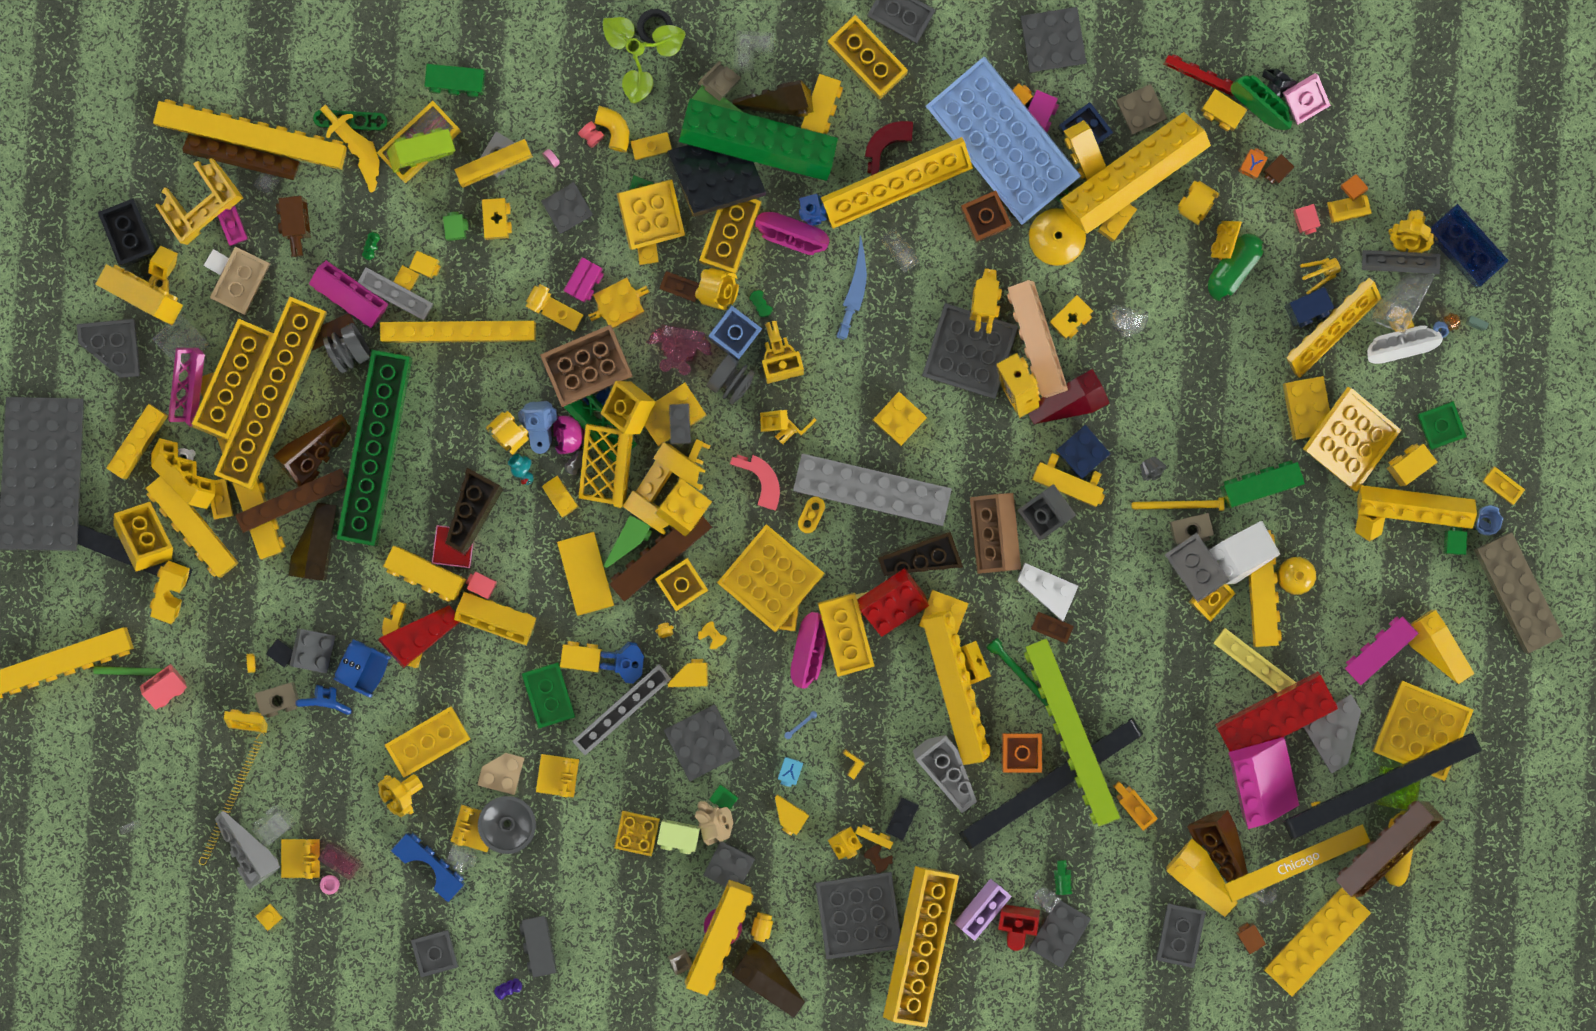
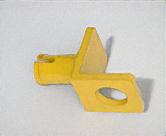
[775,418,817,445]

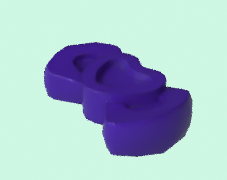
[494,978,522,1000]

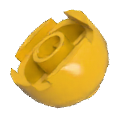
[1277,557,1316,595]

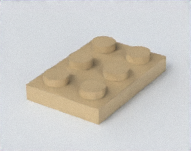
[210,247,270,315]

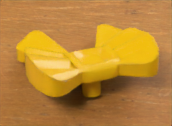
[698,621,727,649]

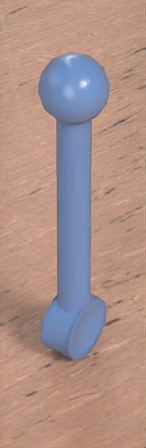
[784,711,817,739]

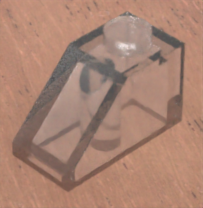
[879,228,920,273]

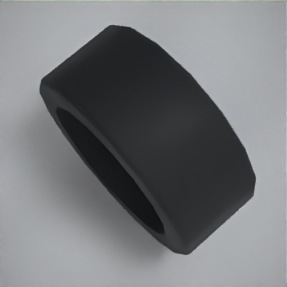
[637,9,673,47]

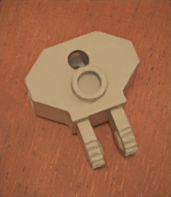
[695,801,733,845]

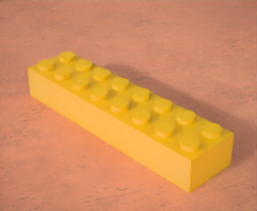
[1060,112,1211,234]
[883,866,959,1027]

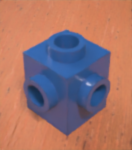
[799,193,827,226]

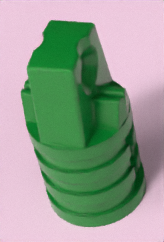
[1054,860,1073,895]

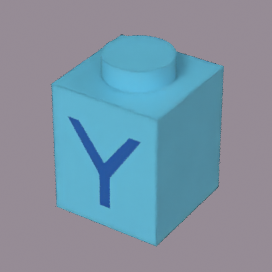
[778,757,803,787]

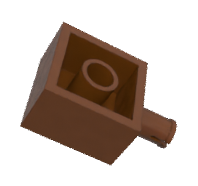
[276,196,311,257]

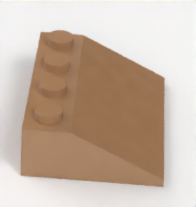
[540,324,633,407]

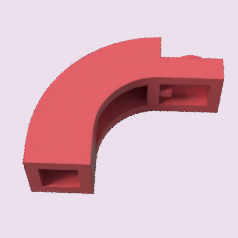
[730,454,780,511]

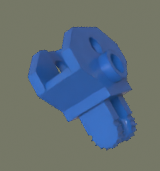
[599,642,644,684]

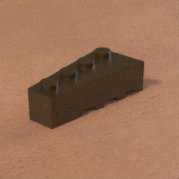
[445,468,503,556]

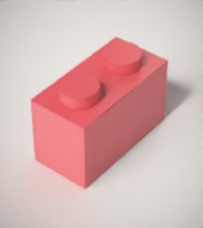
[140,664,187,710]

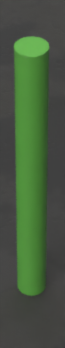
[93,666,163,676]

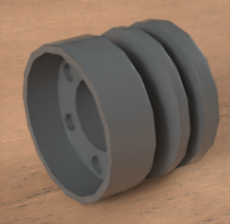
[323,323,371,373]
[706,354,756,405]

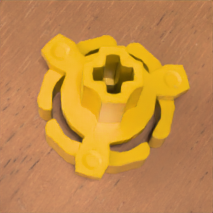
[1388,210,1434,253]
[378,774,423,817]

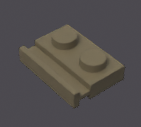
[698,61,741,101]

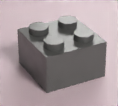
[1018,484,1076,541]
[703,841,755,887]

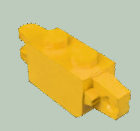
[970,269,1002,334]

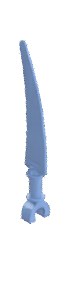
[836,235,867,340]

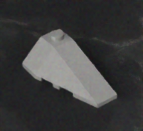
[913,735,977,813]
[215,811,280,890]

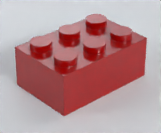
[857,568,929,637]

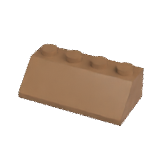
[970,493,1021,574]

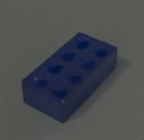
[1429,204,1509,288]

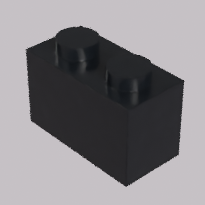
[885,796,919,840]

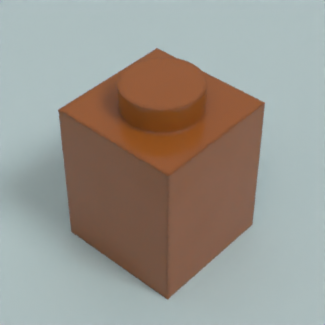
[1236,922,1266,954]

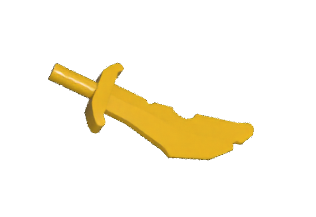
[320,104,380,192]

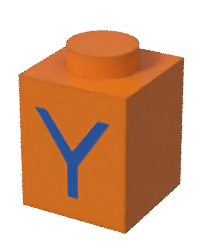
[1238,148,1268,180]

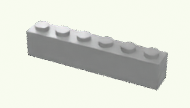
[572,664,672,755]

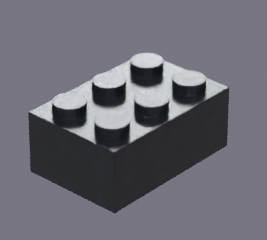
[98,198,157,268]

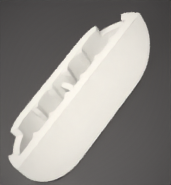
[1367,326,1443,364]

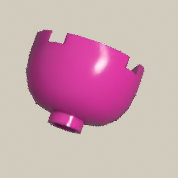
[553,416,585,454]

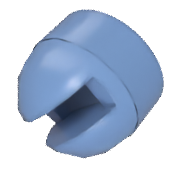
[1433,321,1449,338]

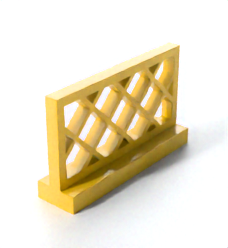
[579,424,633,508]

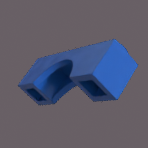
[391,833,465,902]

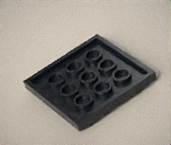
[668,145,766,217]

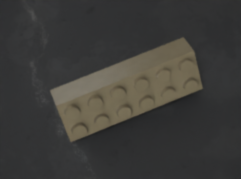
[1473,532,1563,653]

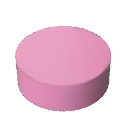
[542,149,560,168]
[320,875,340,895]

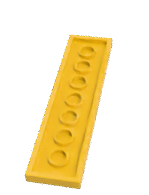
[821,137,973,228]

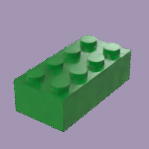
[1220,460,1305,508]

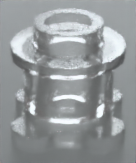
[1034,887,1060,913]

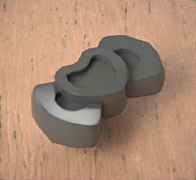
[564,449,589,475]

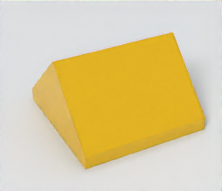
[1188,584,1236,622]

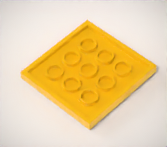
[1303,387,1401,492]
[717,524,825,632]
[1372,681,1474,781]

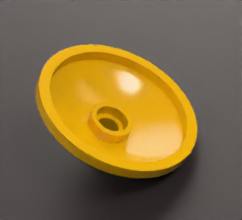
[1029,208,1086,266]

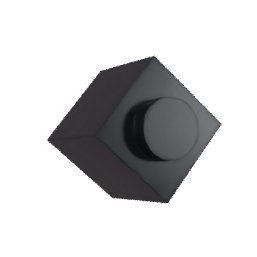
[266,638,293,668]

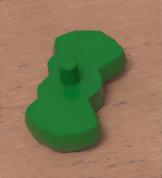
[362,232,380,260]
[749,290,773,317]

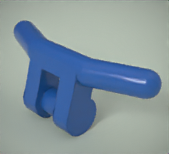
[296,685,352,715]

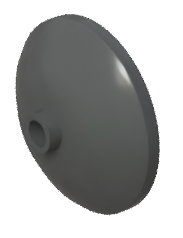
[478,796,536,854]

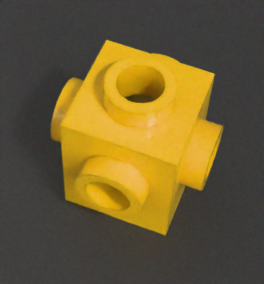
[828,827,862,860]

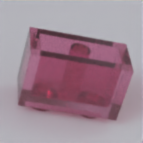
[318,842,363,880]

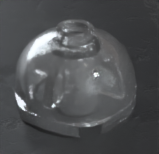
[1110,305,1149,337]

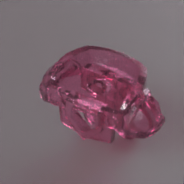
[646,324,713,375]

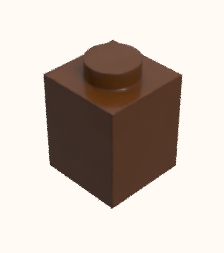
[1263,154,1295,186]

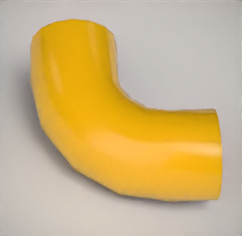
[595,106,630,153]

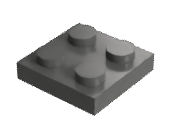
[541,182,593,235]
[289,628,335,673]
[411,929,459,977]

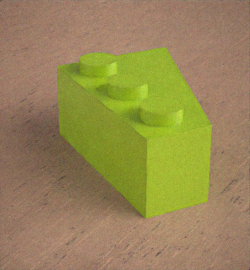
[387,128,455,173]

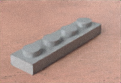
[358,267,434,321]

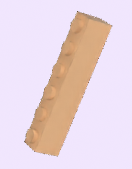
[1007,280,1068,398]

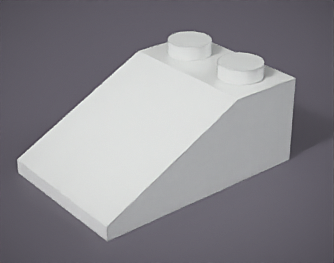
[1209,521,1280,584]

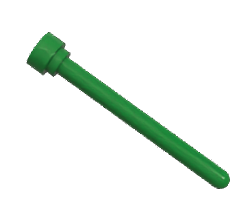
[986,637,1048,706]

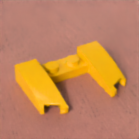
[155,158,243,245]
[622,442,705,534]

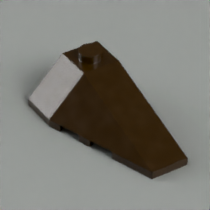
[732,80,814,117]

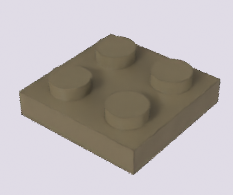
[1116,84,1167,135]

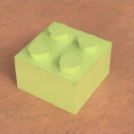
[657,819,700,854]

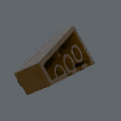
[876,529,963,576]

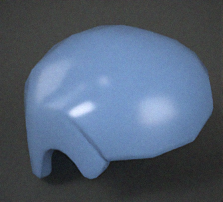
[1474,505,1503,536]

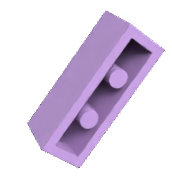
[954,879,1012,941]

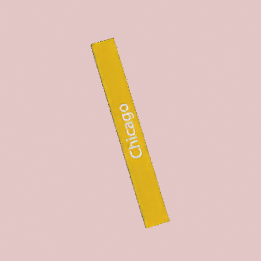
[1224,824,1370,902]

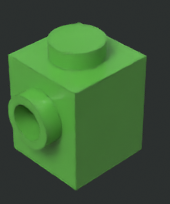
[443,212,469,241]

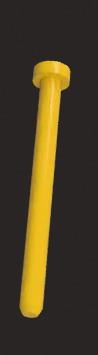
[1131,497,1224,511]

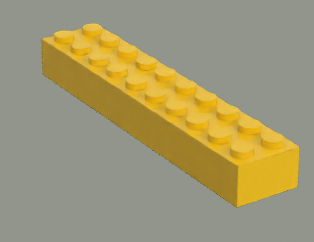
[214,296,327,490]

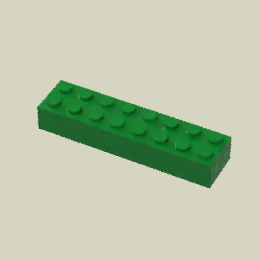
[678,98,838,181]

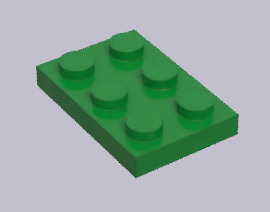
[522,662,576,729]

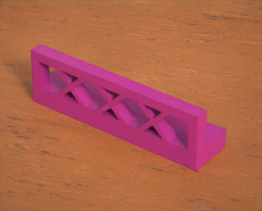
[168,348,205,427]

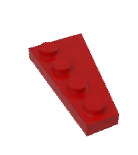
[378,605,460,669]

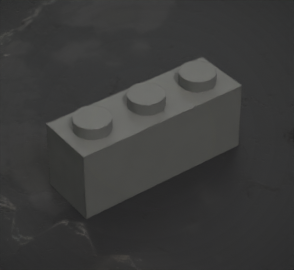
[520,914,557,977]

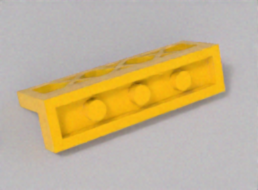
[454,139,533,188]

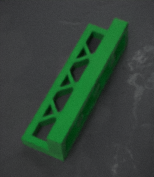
[564,394,637,462]

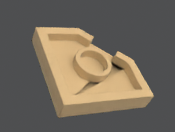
[478,753,525,795]

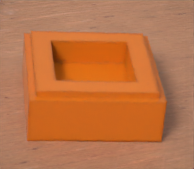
[1341,174,1368,201]

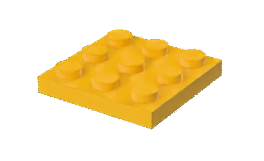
[616,179,685,250]

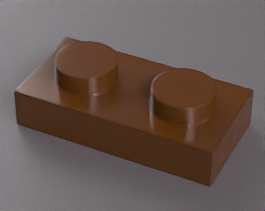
[659,271,699,303]
[1031,612,1074,644]

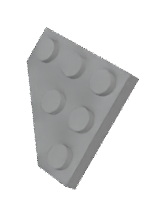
[1303,694,1361,774]

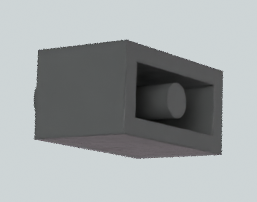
[669,404,691,444]

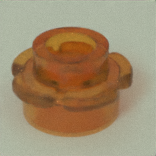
[1444,313,1461,331]

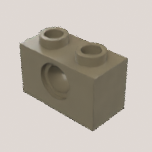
[1169,513,1214,545]
[255,682,299,718]

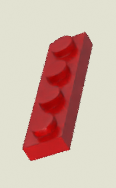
[1163,54,1234,97]

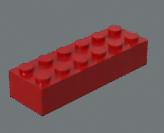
[1215,671,1338,752]

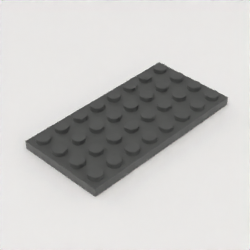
[0,397,84,551]

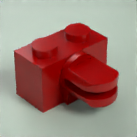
[998,904,1040,951]

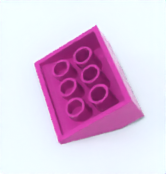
[1228,737,1299,829]

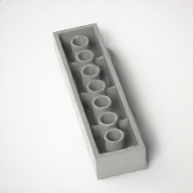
[793,454,952,526]

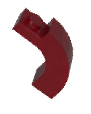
[864,121,913,176]

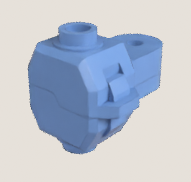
[518,401,557,454]

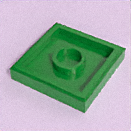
[1417,401,1467,450]

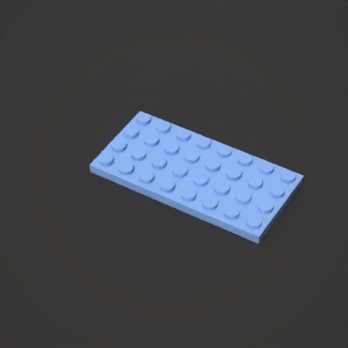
[926,57,1081,225]

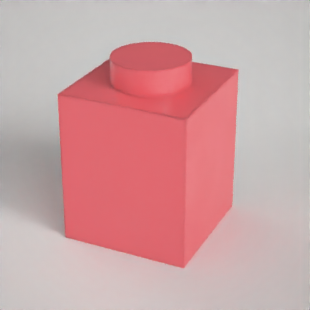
[1293,204,1321,235]
[466,572,497,599]

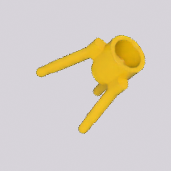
[1300,258,1341,295]

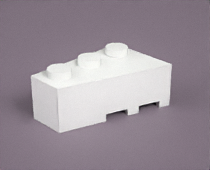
[1016,563,1078,621]

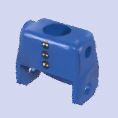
[334,639,392,698]

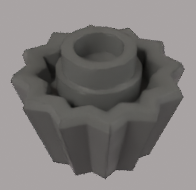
[1140,457,1166,481]

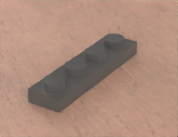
[1362,250,1440,274]

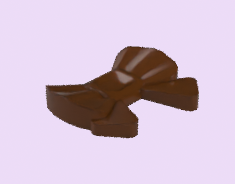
[864,845,893,873]

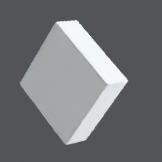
[204,249,229,275]

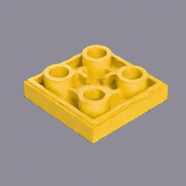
[614,811,660,857]

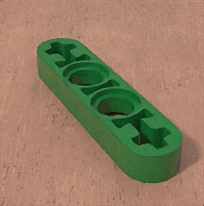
[313,110,388,131]

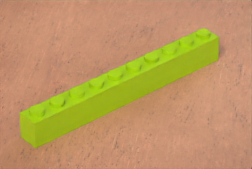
[1023,638,1120,827]

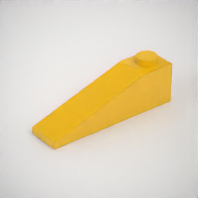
[1408,610,1474,684]

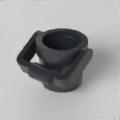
[1262,68,1297,99]

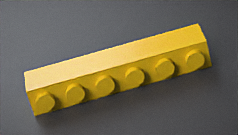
[146,476,239,578]
[1357,485,1477,529]
[1248,530,1282,647]
[685,880,753,996]

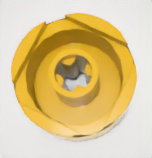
[1178,181,1219,226]
[695,268,739,310]
[486,411,529,455]

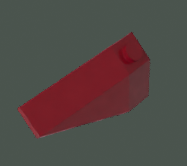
[1028,369,1110,424]

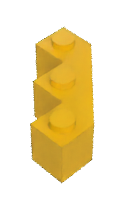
[151,438,215,509]

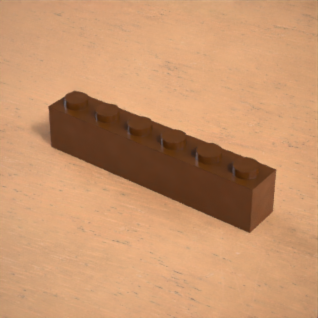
[609,515,713,602]

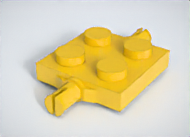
[588,278,649,328]

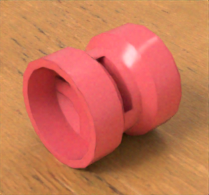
[578,121,605,148]

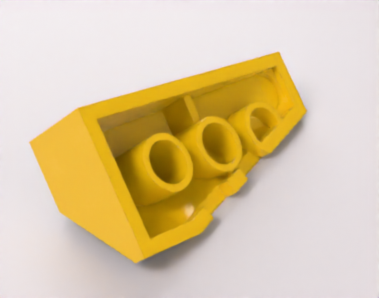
[1166,838,1238,917]

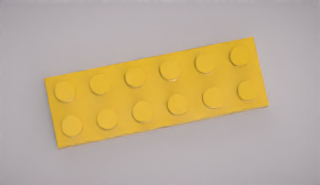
[1286,278,1382,378]
[1263,887,1371,996]

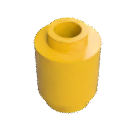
[525,284,551,314]
[750,912,773,942]

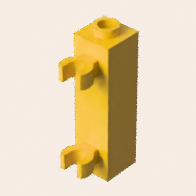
[1032,453,1105,507]

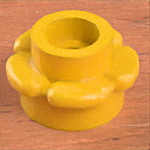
[655,623,674,638]

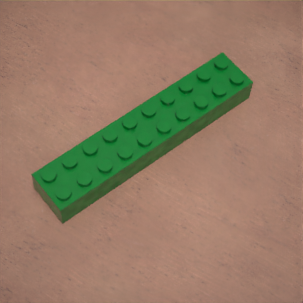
[337,350,413,546]

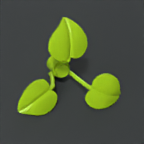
[603,17,686,104]

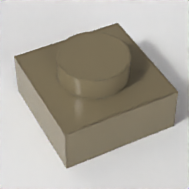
[668,949,692,975]

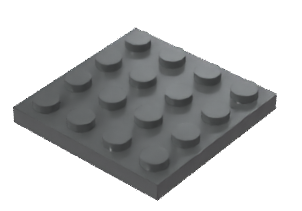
[922,303,1018,399]
[815,872,900,959]

